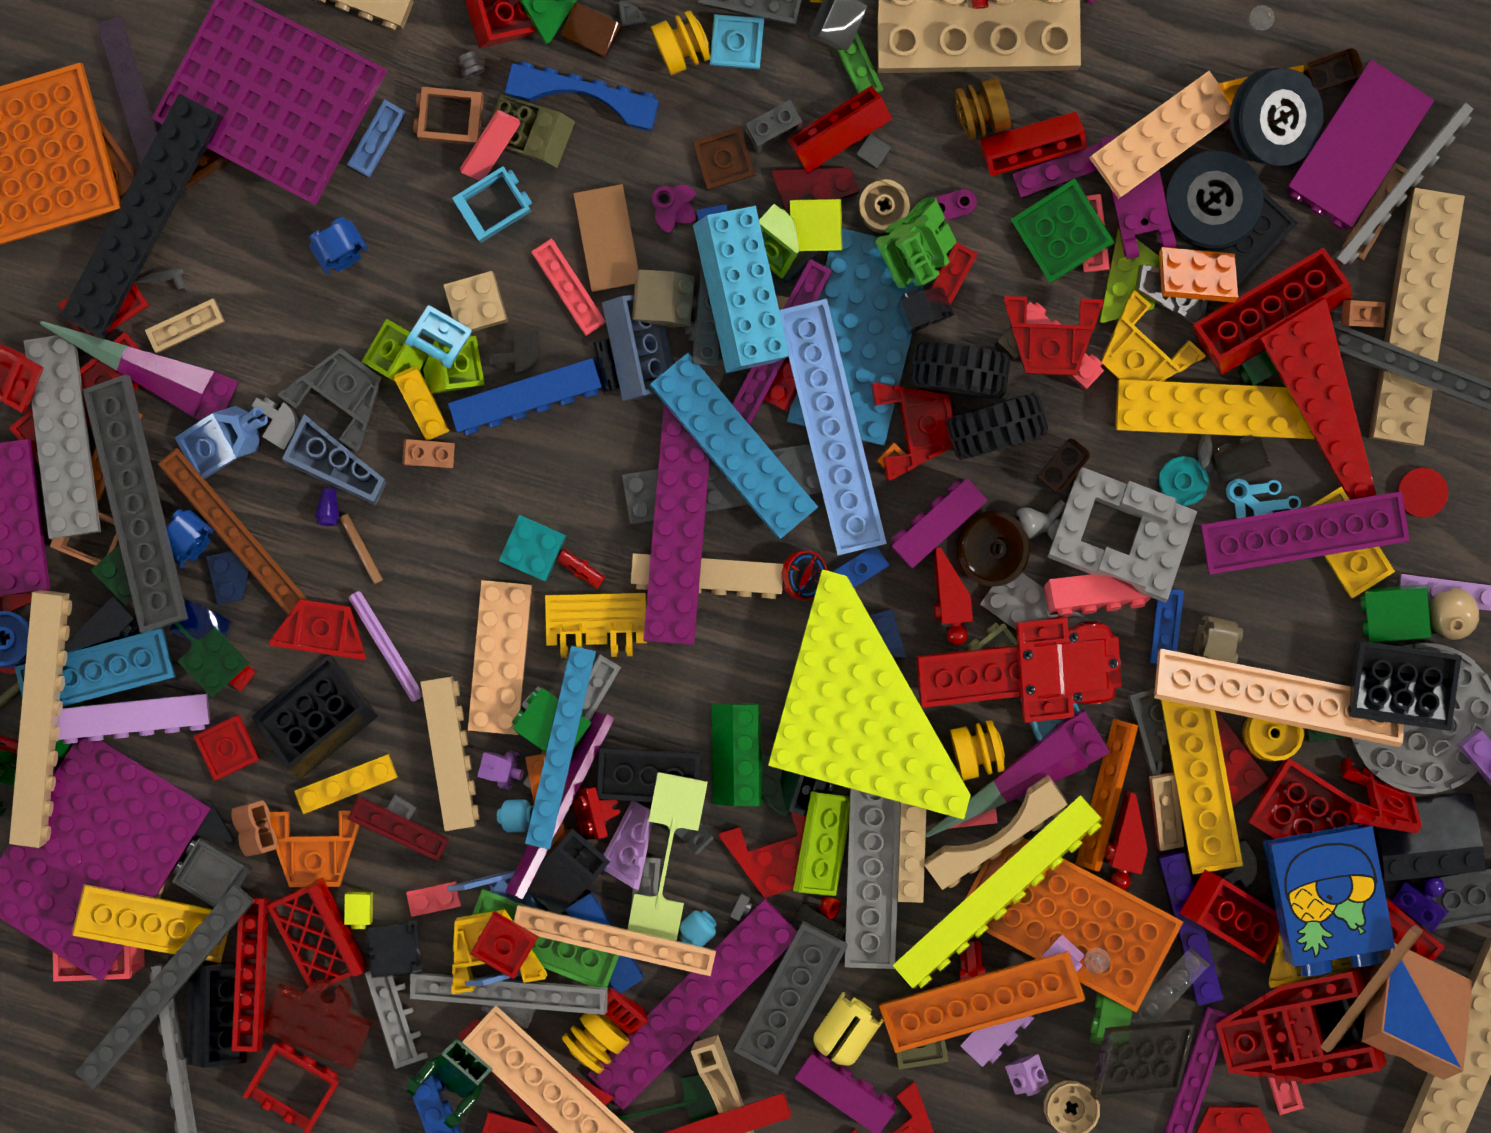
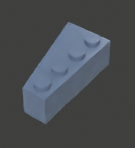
[282,414,387,506]

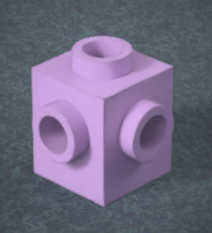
[1005,1054,1049,1096]

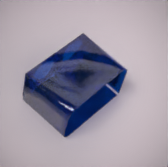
[169,600,233,642]

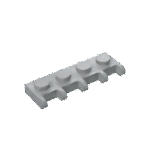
[364,971,428,1069]

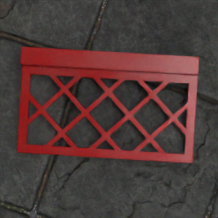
[266,877,368,993]

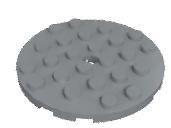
[1351,643,1491,794]

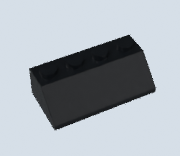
[187,962,246,1068]

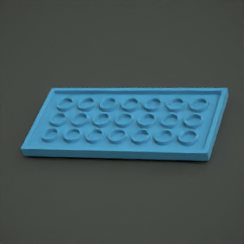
[787,228,924,446]

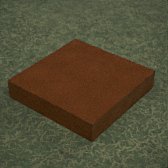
[693,127,755,190]

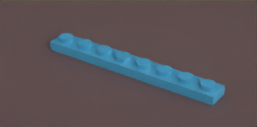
[525,646,596,850]

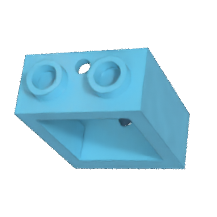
[452,166,532,243]

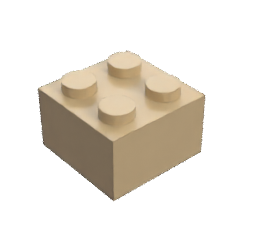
[444,271,508,332]

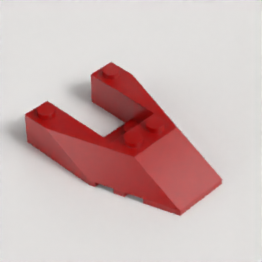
[1215,967,1387,1084]

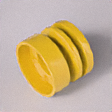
[651,10,711,76]
[950,720,1005,781]
[562,1013,629,1074]

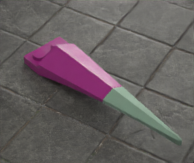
[40,321,239,420]
[925,709,1110,837]

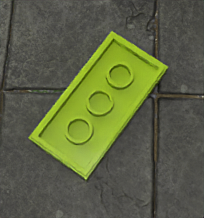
[793,791,850,896]

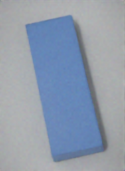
[347,99,407,178]

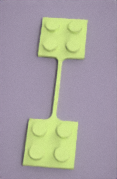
[627,772,708,941]

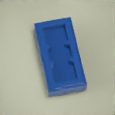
[834,546,889,588]

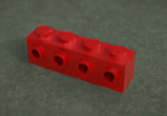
[787,86,892,173]
[980,112,1087,176]

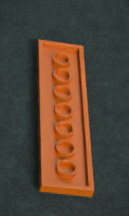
[879,950,1085,1053]

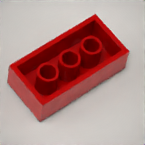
[1180,869,1280,963]

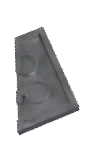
[1135,265,1208,324]

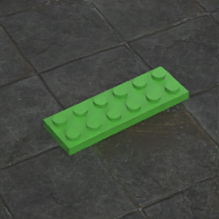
[472,888,620,987]

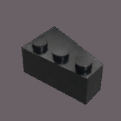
[897,287,954,335]

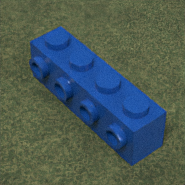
[412,1072,461,1133]

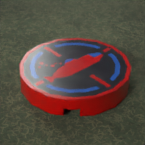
[781,550,827,601]

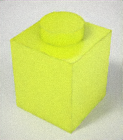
[344,892,373,929]

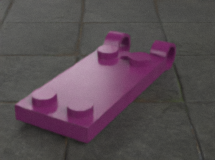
[1100,134,1176,260]

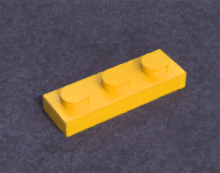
[394,365,449,441]

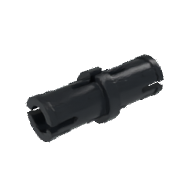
[593,339,620,392]

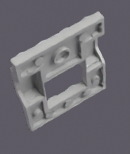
[1048,467,1197,603]

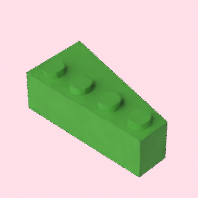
[1089,993,1133,1048]

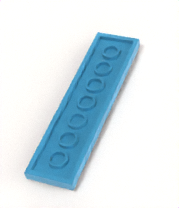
[649,352,818,540]

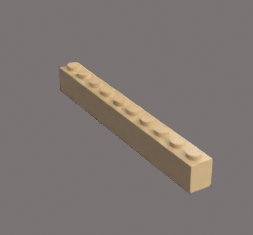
[9,590,72,848]

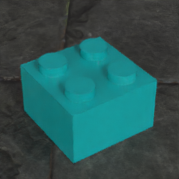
[499,515,567,581]

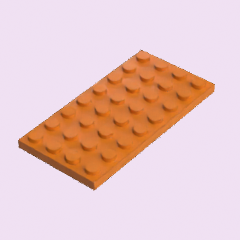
[966,827,1184,1012]

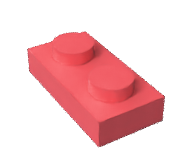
[406,881,461,917]

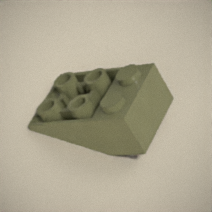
[491,94,575,168]

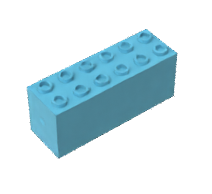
[693,206,789,373]

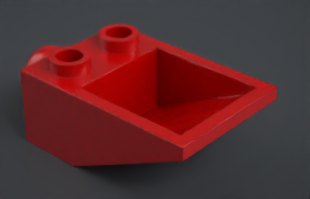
[933,548,973,645]
[1104,790,1148,890]

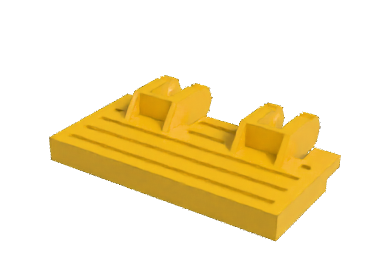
[545,593,647,658]

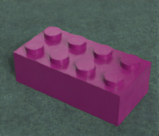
[890,478,988,569]

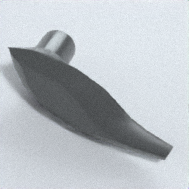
[137,268,186,290]
[1198,434,1215,473]

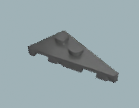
[1127,688,1167,776]

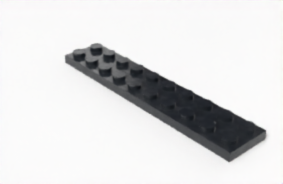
[60,93,223,339]

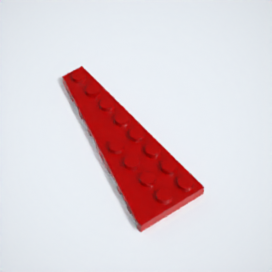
[1258,298,1376,500]

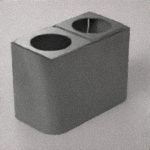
[808,0,868,50]

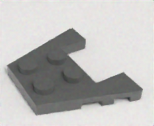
[277,348,382,453]

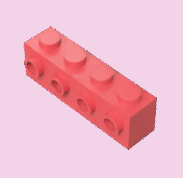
[1026,302,1104,390]
[1044,574,1152,617]

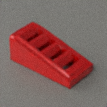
[605,987,648,1035]

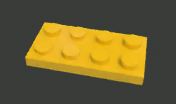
[1308,486,1395,598]

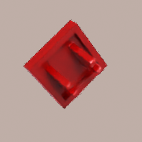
[570,787,620,840]

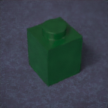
[1238,350,1277,386]

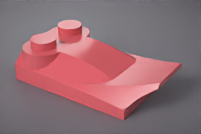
[53,945,145,982]

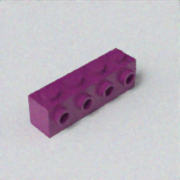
[795,1048,896,1133]

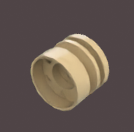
[1044,1080,1100,1133]

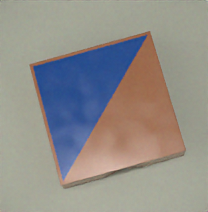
[1362,943,1472,1080]

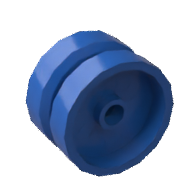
[0,611,29,669]

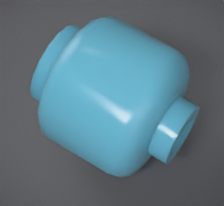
[497,799,534,832]
[679,910,717,947]

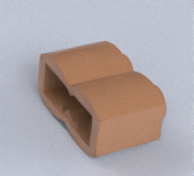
[232,800,277,857]

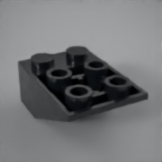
[527,827,611,914]

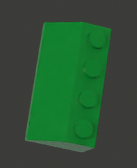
[711,704,763,806]

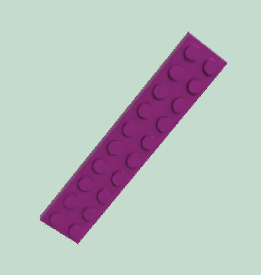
[643,404,710,645]
[587,898,797,1110]

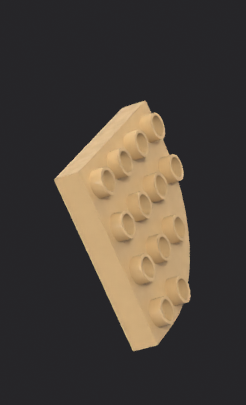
[877,0,1081,73]

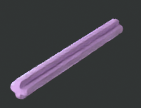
[349,591,423,702]

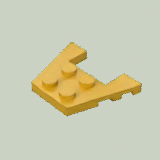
[1101,290,1206,382]
[451,909,547,994]

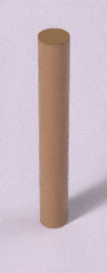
[340,514,383,585]

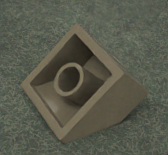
[632,270,695,329]

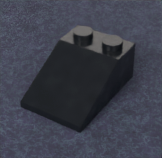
[64,597,139,653]

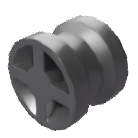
[454,51,485,80]

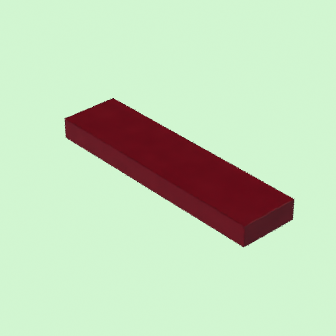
[347,795,449,862]

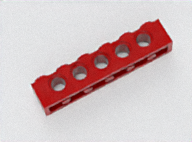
[232,897,269,1052]

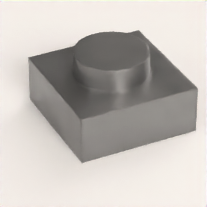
[730,892,752,921]

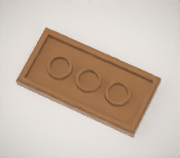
[573,184,639,293]

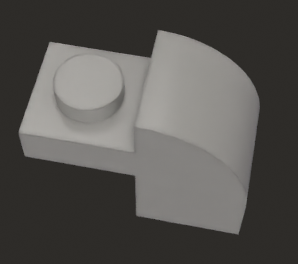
[252,397,299,450]

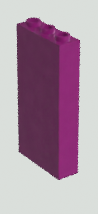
[1285,59,1435,230]

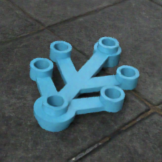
[1226,479,1301,519]

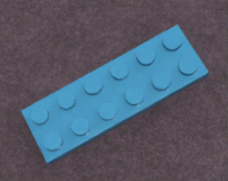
[15,628,176,706]

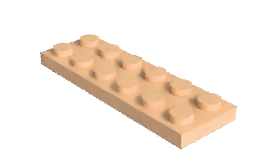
[1089,71,1231,199]
[468,580,532,735]

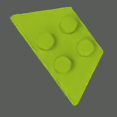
[1099,227,1160,323]

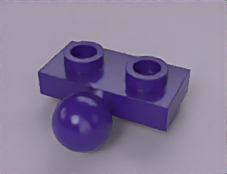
[1392,877,1449,933]

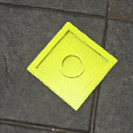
[790,199,843,251]

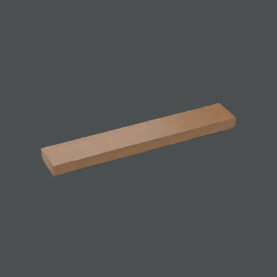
[1320,925,1422,1053]

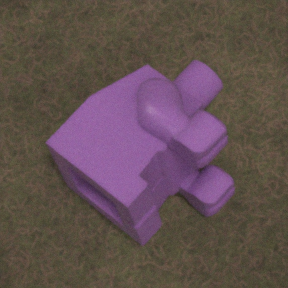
[477,750,524,790]

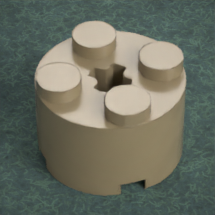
[1193,615,1243,664]

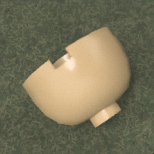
[1429,588,1479,640]

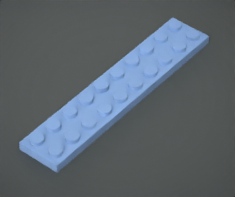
[779,298,887,555]

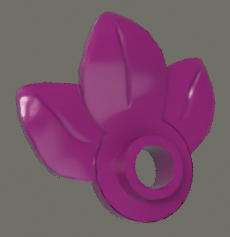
[652,185,696,233]

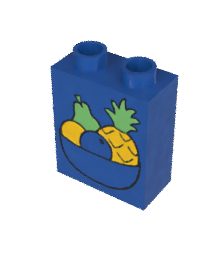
[1263,824,1395,976]

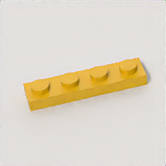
[294,754,398,814]

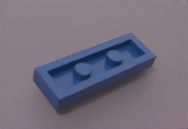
[1149,589,1184,663]

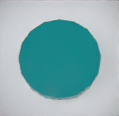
[1158,456,1209,506]

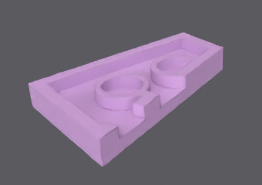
[604,801,653,890]

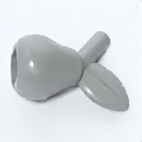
[1014,499,1066,540]

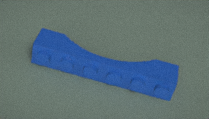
[505,61,660,133]

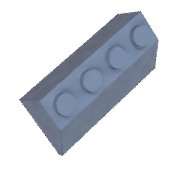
[602,295,673,401]

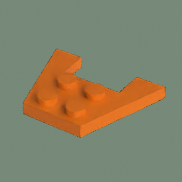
[269,810,360,887]

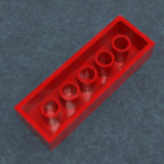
[1193,247,1352,375]

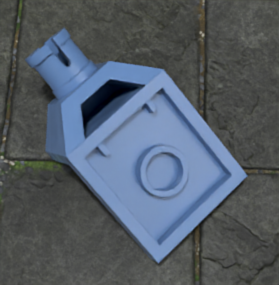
[174,406,268,479]

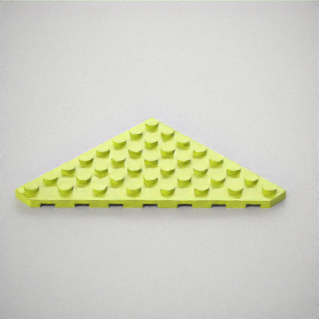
[768,569,971,820]

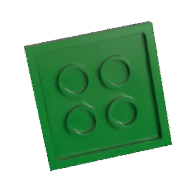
[1011,178,1115,284]

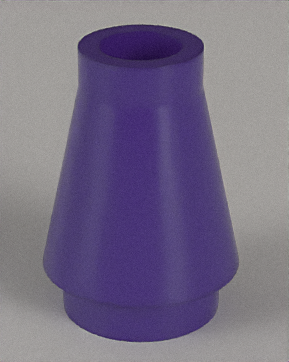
[315,488,340,526]

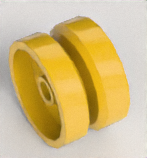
[1242,717,1304,762]

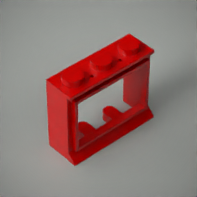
[242,1041,341,1133]

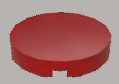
[1397,468,1448,518]

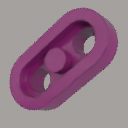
[936,189,977,221]

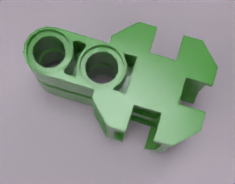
[875,197,956,288]

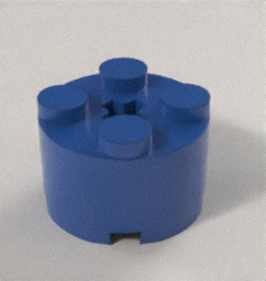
[309,217,368,274]
[167,509,214,568]

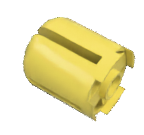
[813,992,884,1066]

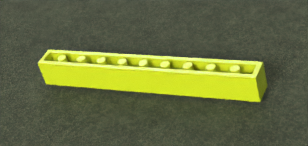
[892,796,1103,989]

